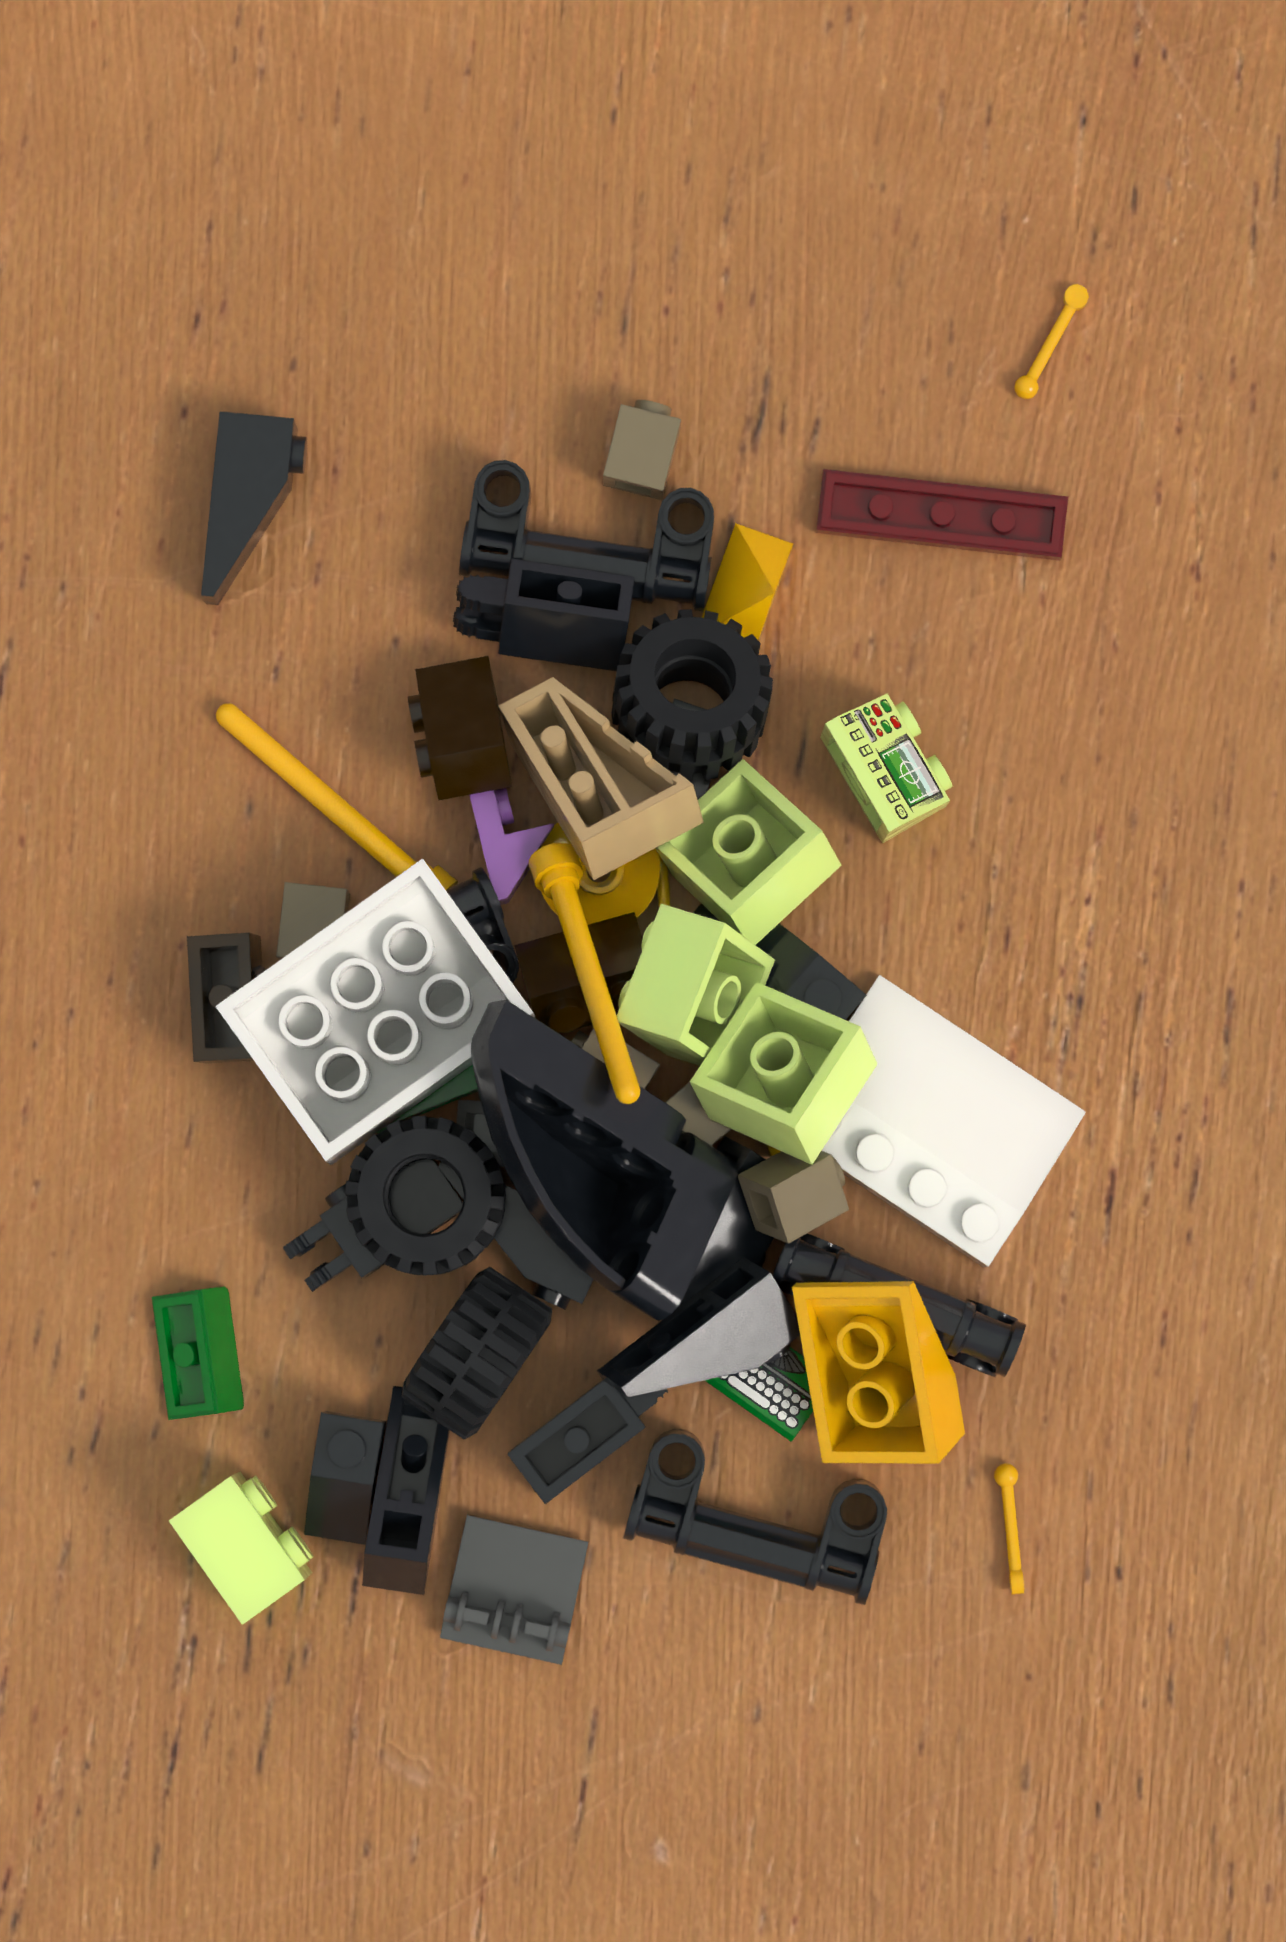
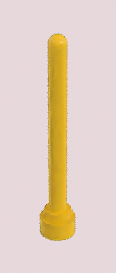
[216,703,458,890]
[528,843,640,1104]

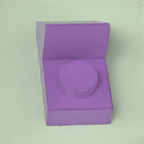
[470,788,554,905]

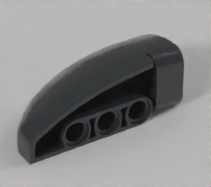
[471,1000,738,1321]

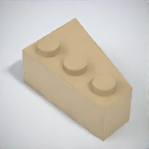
[498,677,704,881]

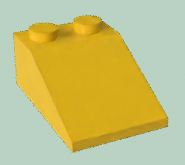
[792,1281,965,1464]

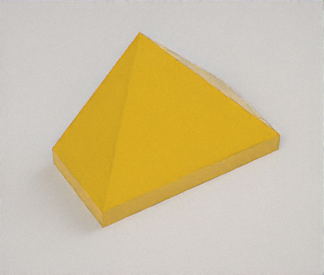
[701,523,793,641]

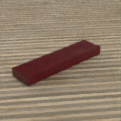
[816,469,1068,561]

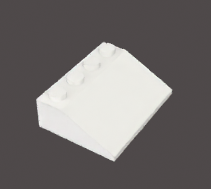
[216,859,536,1165]
[822,975,1086,1267]

